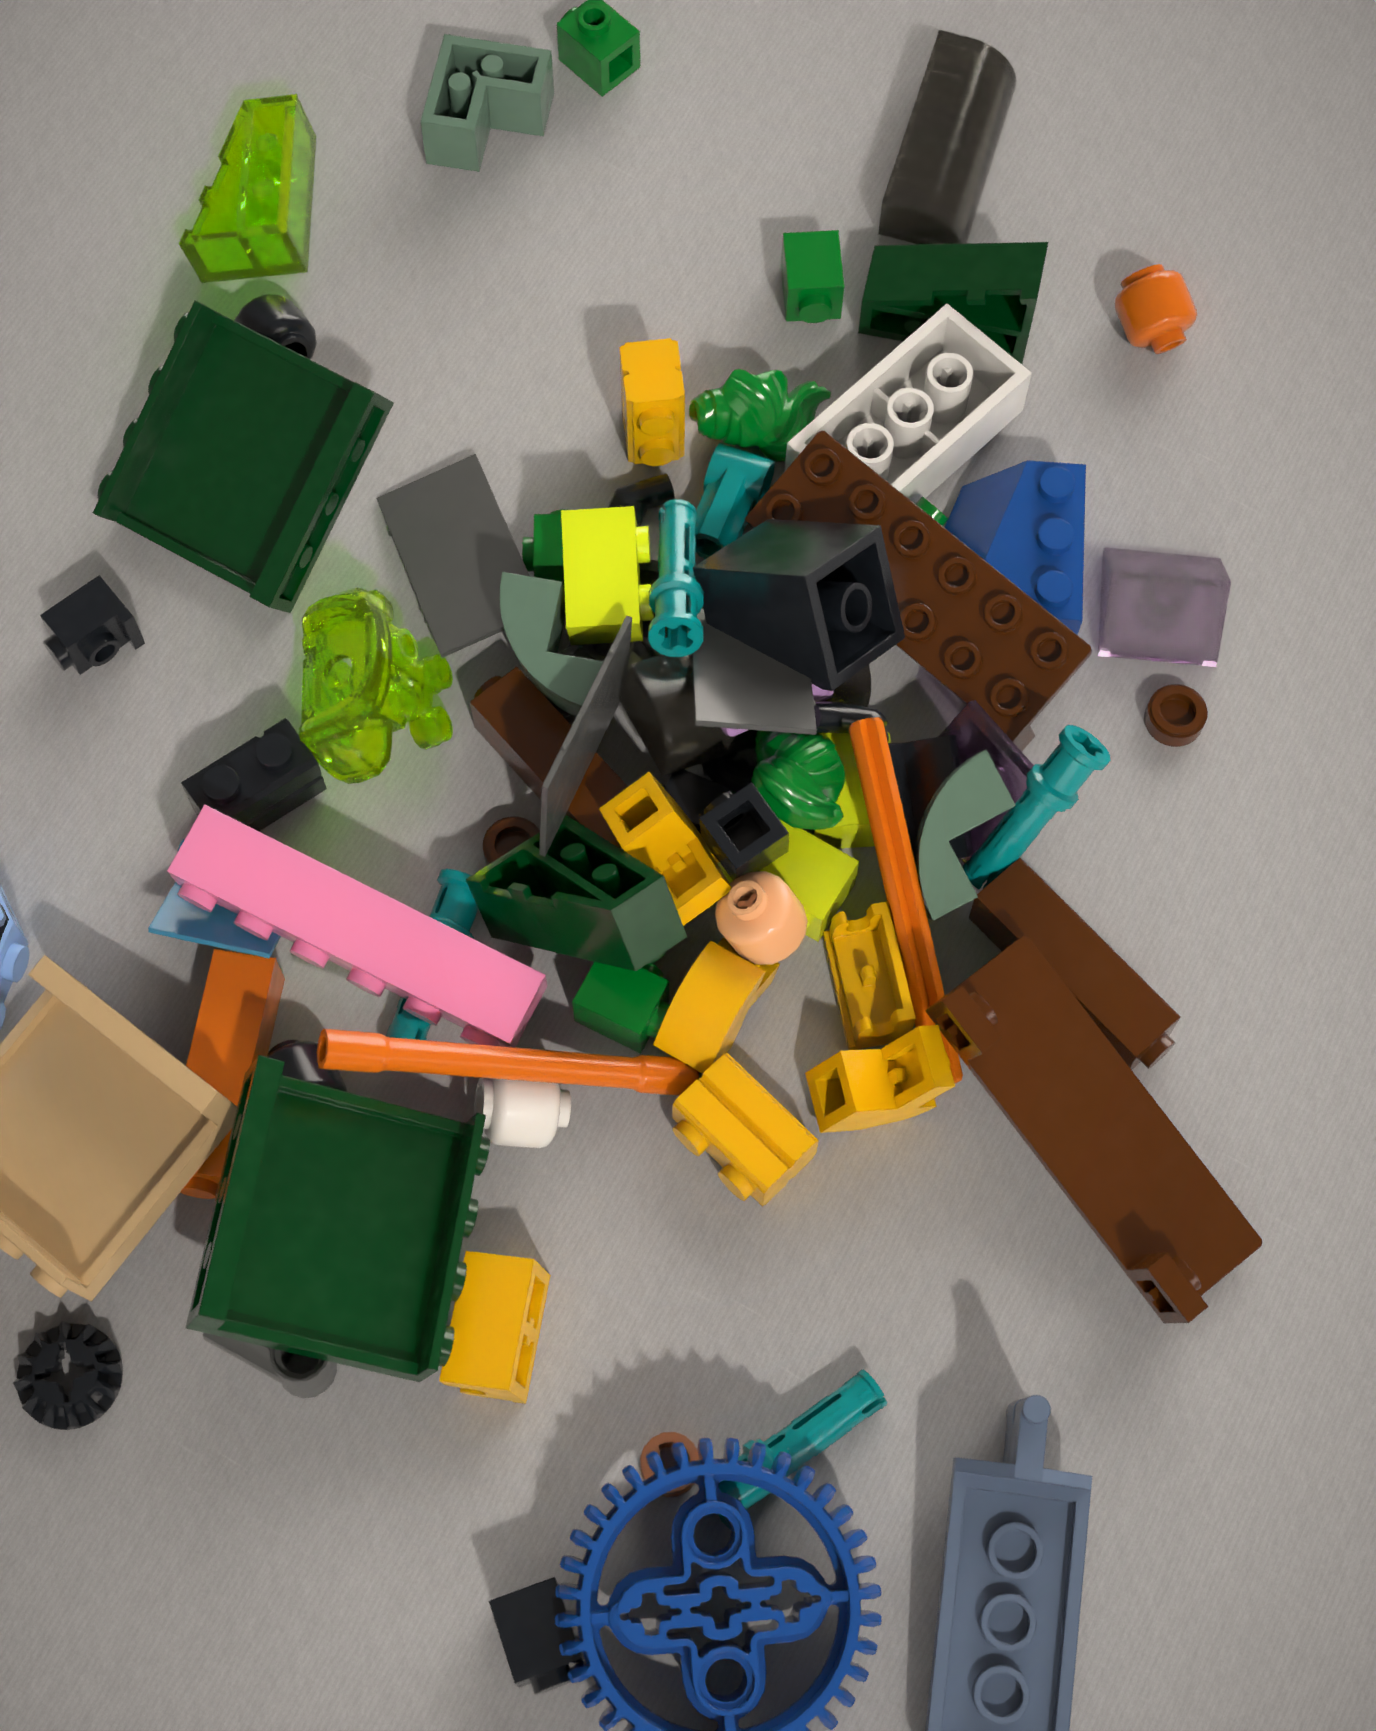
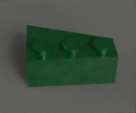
[858,242,1048,364]
[465,815,687,971]

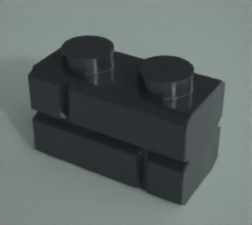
[181,718,327,831]

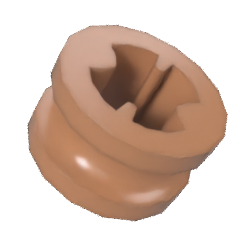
[640,1432,699,1498]

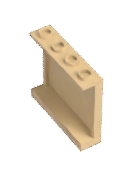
[0,955,237,1302]

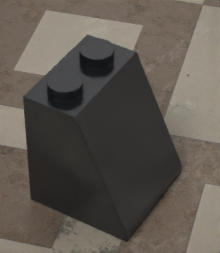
[693,519,905,691]

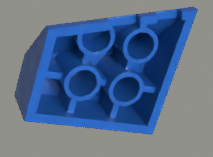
[944,460,1086,635]

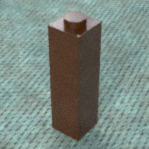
[470,666,628,851]
[968,858,1181,1070]

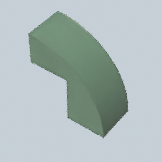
[500,572,604,717]
[914,750,1016,921]

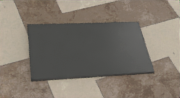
[376,454,529,658]
[692,607,817,735]
[539,615,632,856]

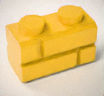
[619,338,685,466]
[672,1053,819,1207]

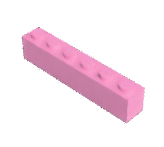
[167,804,547,1047]

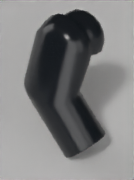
[608,473,675,527]
[814,701,889,741]

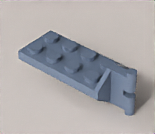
[925,1395,1092,1731]

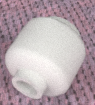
[474,1078,571,1148]

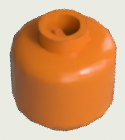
[1114,264,1197,354]

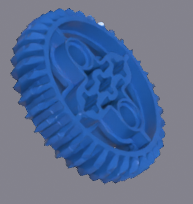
[555,1438,882,1731]

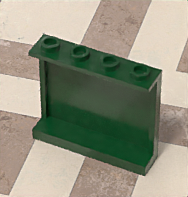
[93,300,394,613]
[185,1055,490,1382]

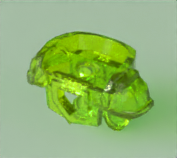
[299,587,453,784]

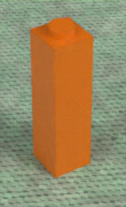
[180,949,285,1199]

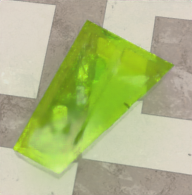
[179,94,317,283]

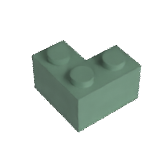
[420,34,554,172]

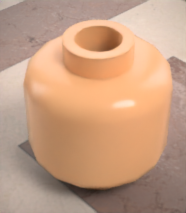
[715,871,808,965]

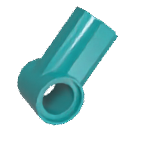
[695,443,775,559]

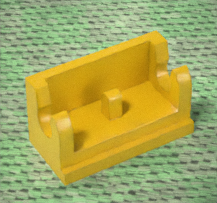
[823,901,916,1050]
[439,1251,551,1404]

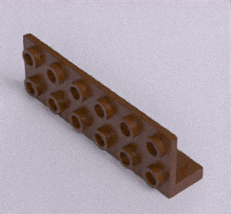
[745,431,1092,754]
[925,936,1262,1323]

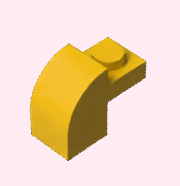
[599,772,732,926]
[653,937,780,1074]
[805,1025,955,1133]

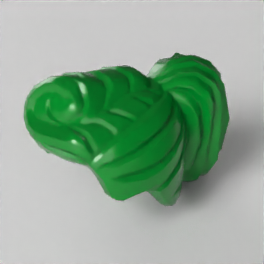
[689,369,831,462]
[751,730,845,830]

